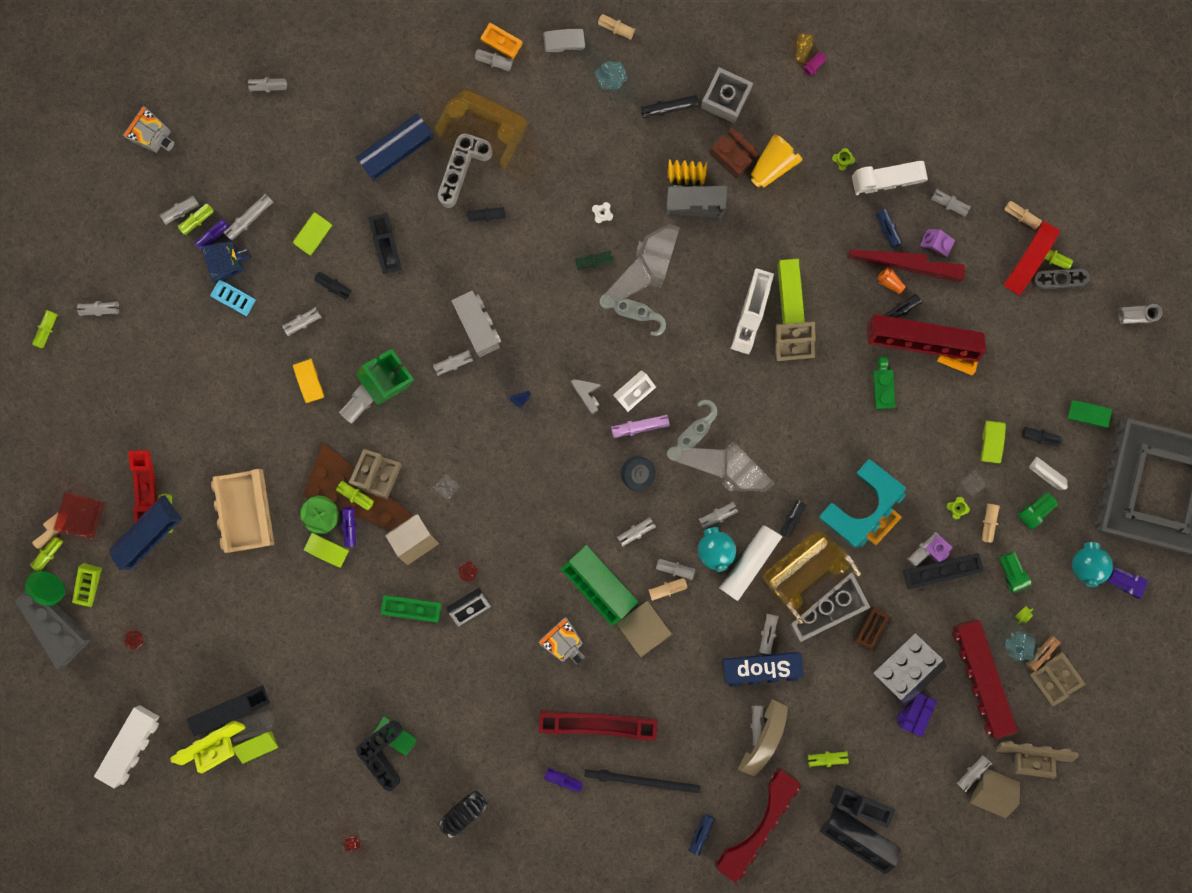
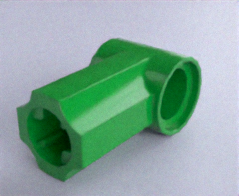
[1017,492,1058,530]
[998,552,1031,593]

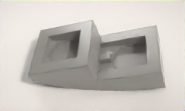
[543,29,585,52]

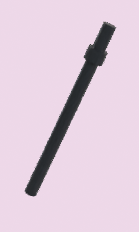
[584,769,700,793]

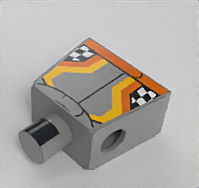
[123,106,174,153]
[538,617,585,665]

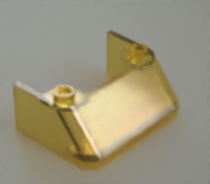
[435,89,527,170]
[763,531,861,624]

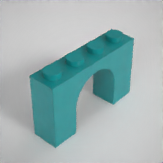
[819,459,906,549]

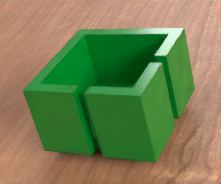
[355,349,414,406]

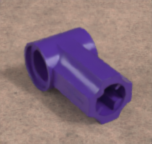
[1105,567,1149,599]

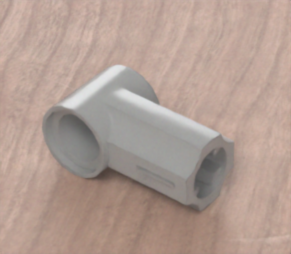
[1119,304,1163,324]
[339,385,374,424]

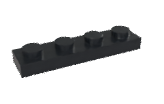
[903,553,984,589]

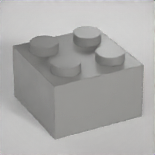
[701,67,753,124]

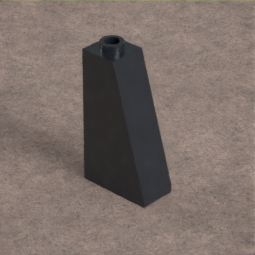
[187,685,270,737]

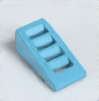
[210,280,256,316]

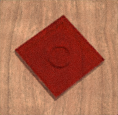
[53,492,105,539]

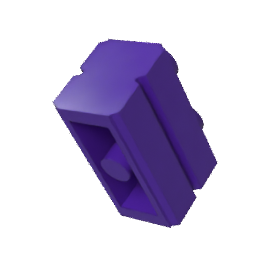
[896,693,937,737]

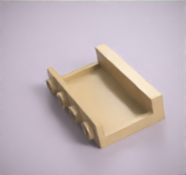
[211,469,274,553]

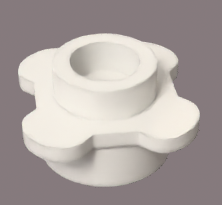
[592,202,613,223]

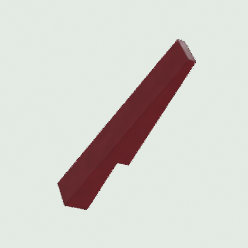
[847,250,965,282]

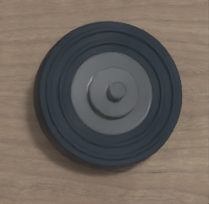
[621,456,656,491]

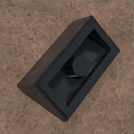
[447,587,491,627]

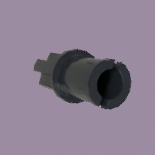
[467,207,506,222]
[314,272,352,300]
[1021,426,1062,447]
[780,500,807,538]

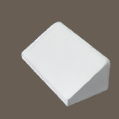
[613,370,656,412]
[1029,457,1068,490]

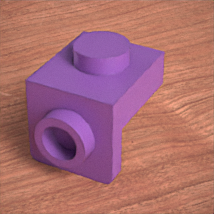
[920,229,955,257]
[925,535,953,562]

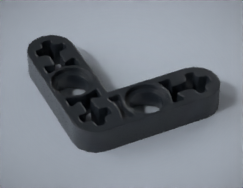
[357,720,402,791]

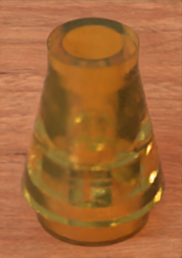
[794,33,814,64]

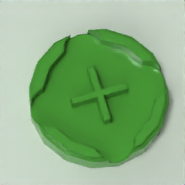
[300,496,339,534]

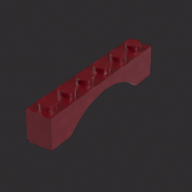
[538,710,657,741]
[715,767,800,883]

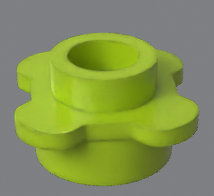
[832,148,855,171]
[947,497,970,519]
[1015,606,1034,624]

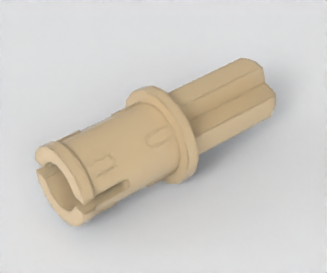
[598,14,635,40]
[1004,201,1042,230]
[982,504,1000,543]
[648,578,687,601]

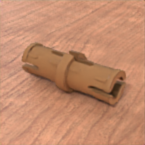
[1025,636,1061,672]

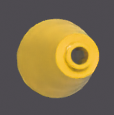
[750,134,802,188]

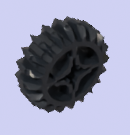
[438,791,488,838]

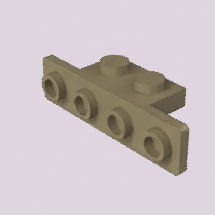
[996,741,1079,779]

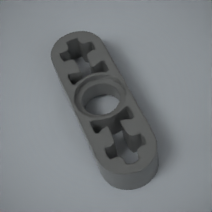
[1032,269,1090,289]

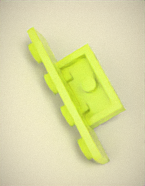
[170,721,245,774]

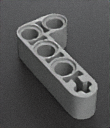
[438,134,493,208]

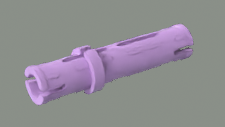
[611,415,670,438]

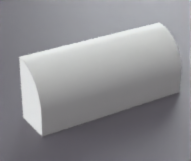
[719,525,782,601]

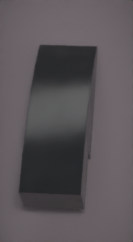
[368,212,402,274]
[829,785,895,828]

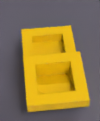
[293,359,325,403]

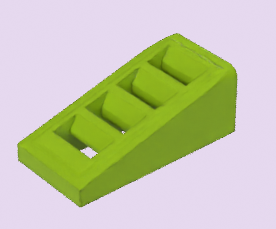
[72,563,102,607]

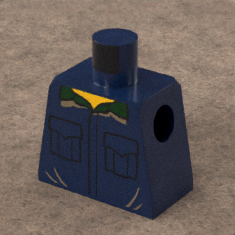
[201,242,251,284]

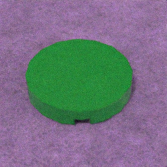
[24,571,66,606]

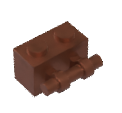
[709,128,760,179]

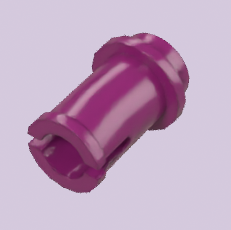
[803,51,826,76]

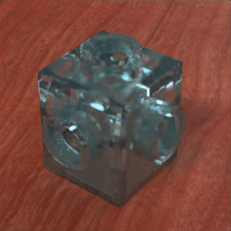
[594,60,628,90]
[1005,631,1035,661]

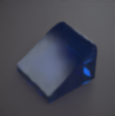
[508,391,531,409]

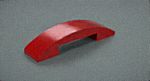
[1003,221,1060,296]
[128,450,156,523]

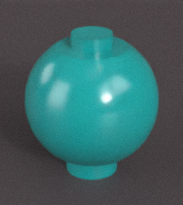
[697,527,736,572]
[1072,542,1113,587]

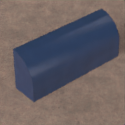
[356,113,434,181]
[110,495,182,570]

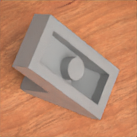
[571,379,601,415]

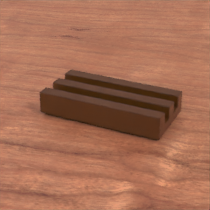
[854,607,890,650]

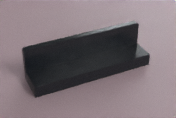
[820,807,900,875]

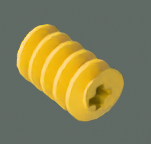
[667,159,707,186]

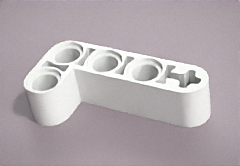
[852,161,928,195]

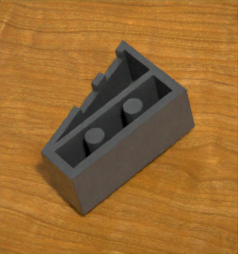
[666,185,727,218]

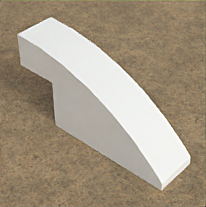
[731,268,774,354]

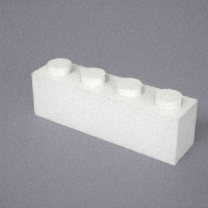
[94,705,160,788]

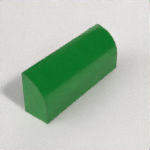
[560,545,638,626]

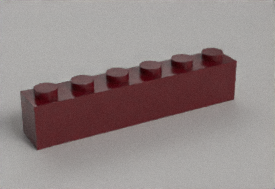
[867,314,986,362]
[952,619,1018,739]

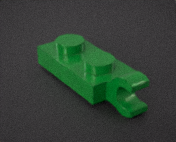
[872,356,895,409]

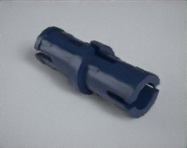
[876,209,902,248]
[688,814,715,856]

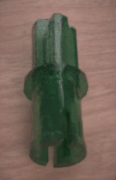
[575,251,613,270]

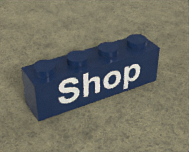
[722,652,803,687]

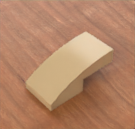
[32,512,68,549]

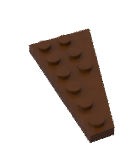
[302,442,413,530]

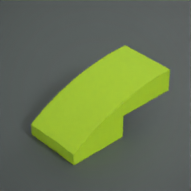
[980,420,1006,463]
[304,533,349,568]

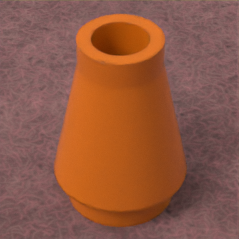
[877,267,906,294]

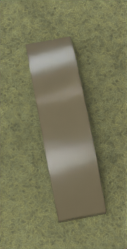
[738,699,788,776]

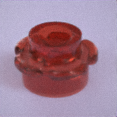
[459,562,478,581]
[124,631,144,650]
[342,837,362,852]

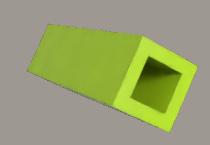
[777,259,805,324]

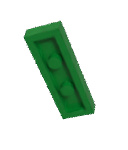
[381,595,442,623]

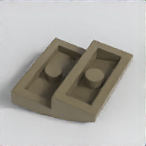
[775,321,816,361]
[349,449,401,499]
[617,601,672,657]
[1030,651,1086,706]

